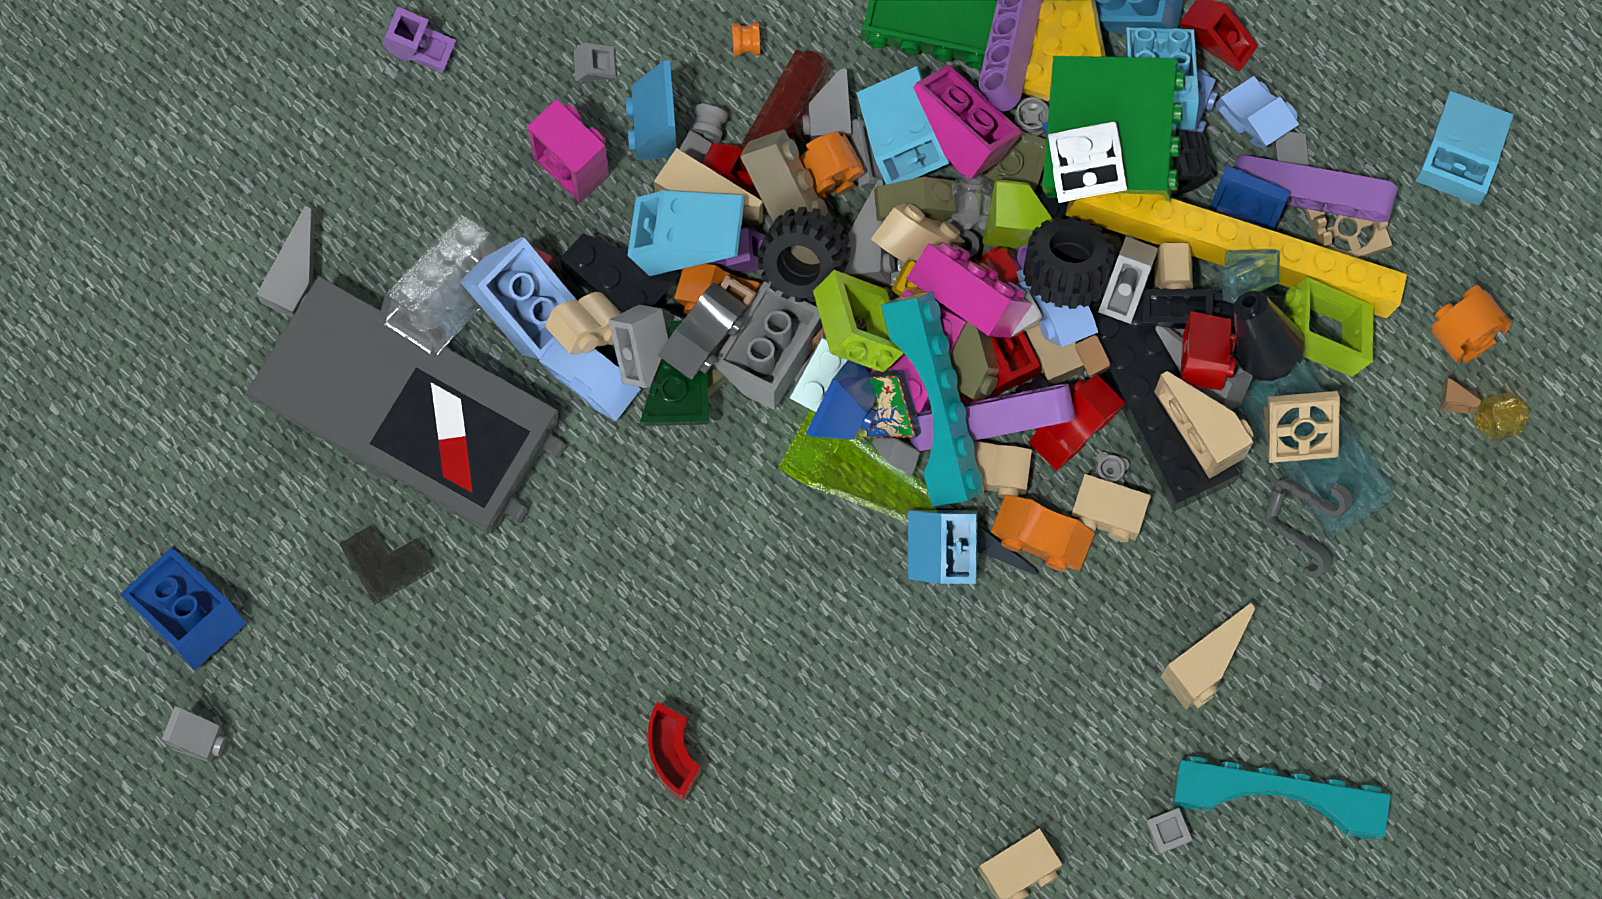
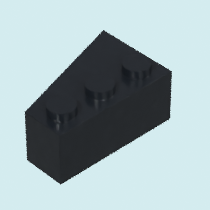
[560,233,681,313]

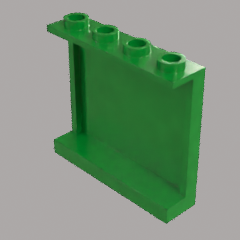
[861,0,997,69]
[1042,56,1185,201]

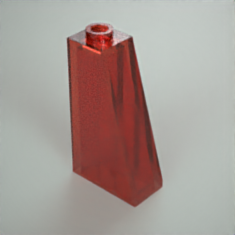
[742,49,827,150]

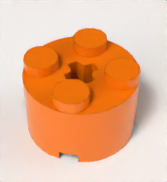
[799,131,865,201]
[1431,285,1512,365]

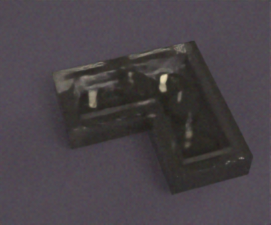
[339,527,435,605]

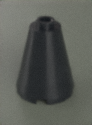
[1234,291,1306,381]

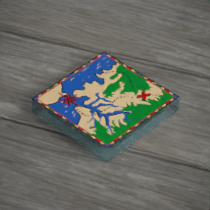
[856,370,922,439]

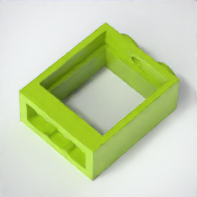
[813,270,904,373]
[1284,276,1374,377]

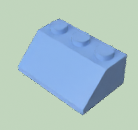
[460,237,576,360]

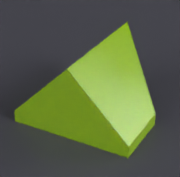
[982,179,1053,248]

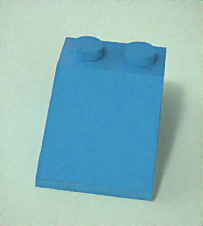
[1095,0,1183,35]
[625,60,677,160]

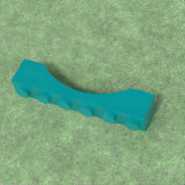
[881,291,983,507]
[1171,756,1390,841]

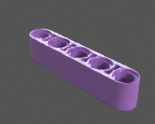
[979,0,1042,111]
[1234,155,1398,222]
[910,384,1076,451]

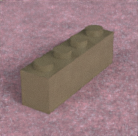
[740,129,828,264]

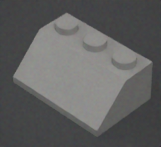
[714,282,823,410]

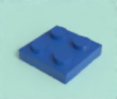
[1209,166,1290,231]

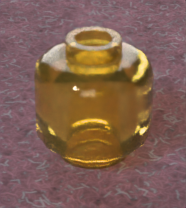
[1474,392,1529,440]

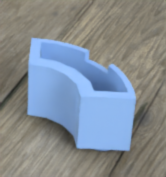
[1214,76,1299,148]
[1016,269,1098,347]
[539,339,641,421]

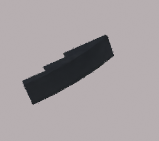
[1143,289,1283,333]

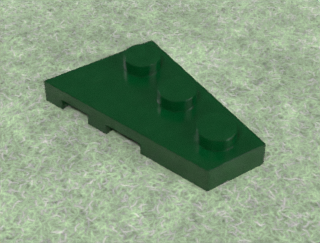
[639,321,709,426]

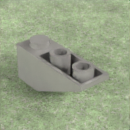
[844,179,895,287]

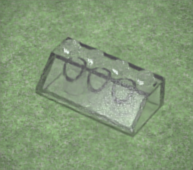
[378,215,499,357]

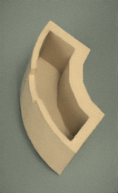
[871,203,965,262]

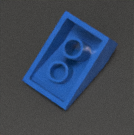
[120,547,246,671]

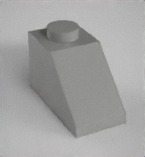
[802,69,851,143]
[1098,237,1158,324]
[609,305,668,388]
[162,706,226,764]

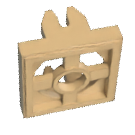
[1304,209,1393,259]
[1263,391,1340,463]

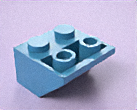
[908,510,978,584]

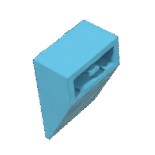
[1126,27,1199,129]
[857,66,951,185]
[1416,91,1513,206]
[627,190,745,276]

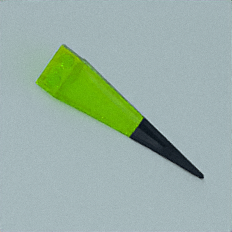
[778,409,1039,575]

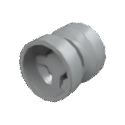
[1014,97,1049,137]

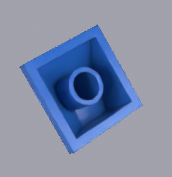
[806,360,877,439]

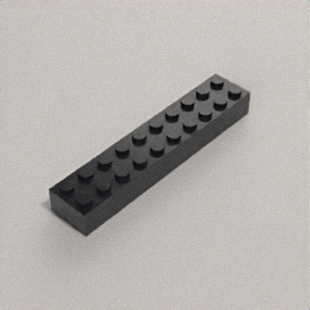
[1037,192,1239,512]

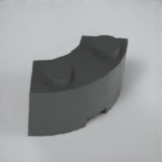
[658,283,747,380]

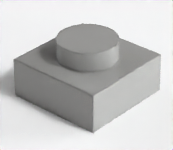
[1145,808,1193,855]

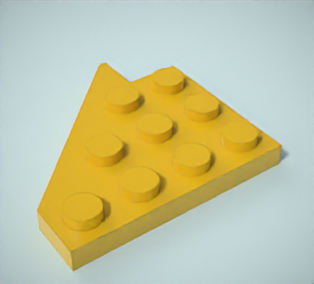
[1022,0,1106,102]

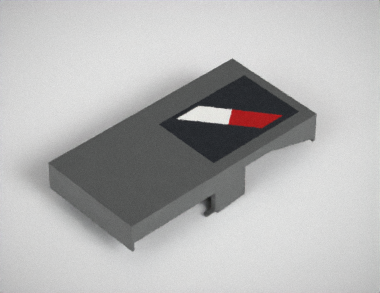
[246,276,567,536]

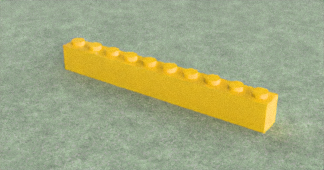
[1066,193,1407,319]

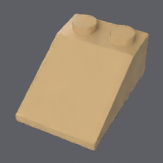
[654,148,763,226]
[1154,371,1254,479]
[1161,603,1255,710]

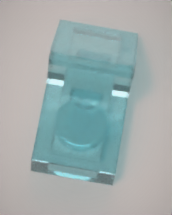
[1222,249,1280,304]

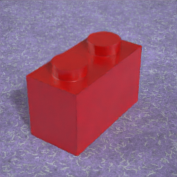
[1180,311,1236,391]

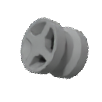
[689,104,728,142]

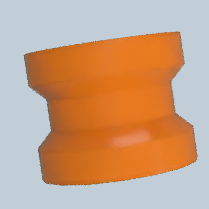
[732,22,760,57]

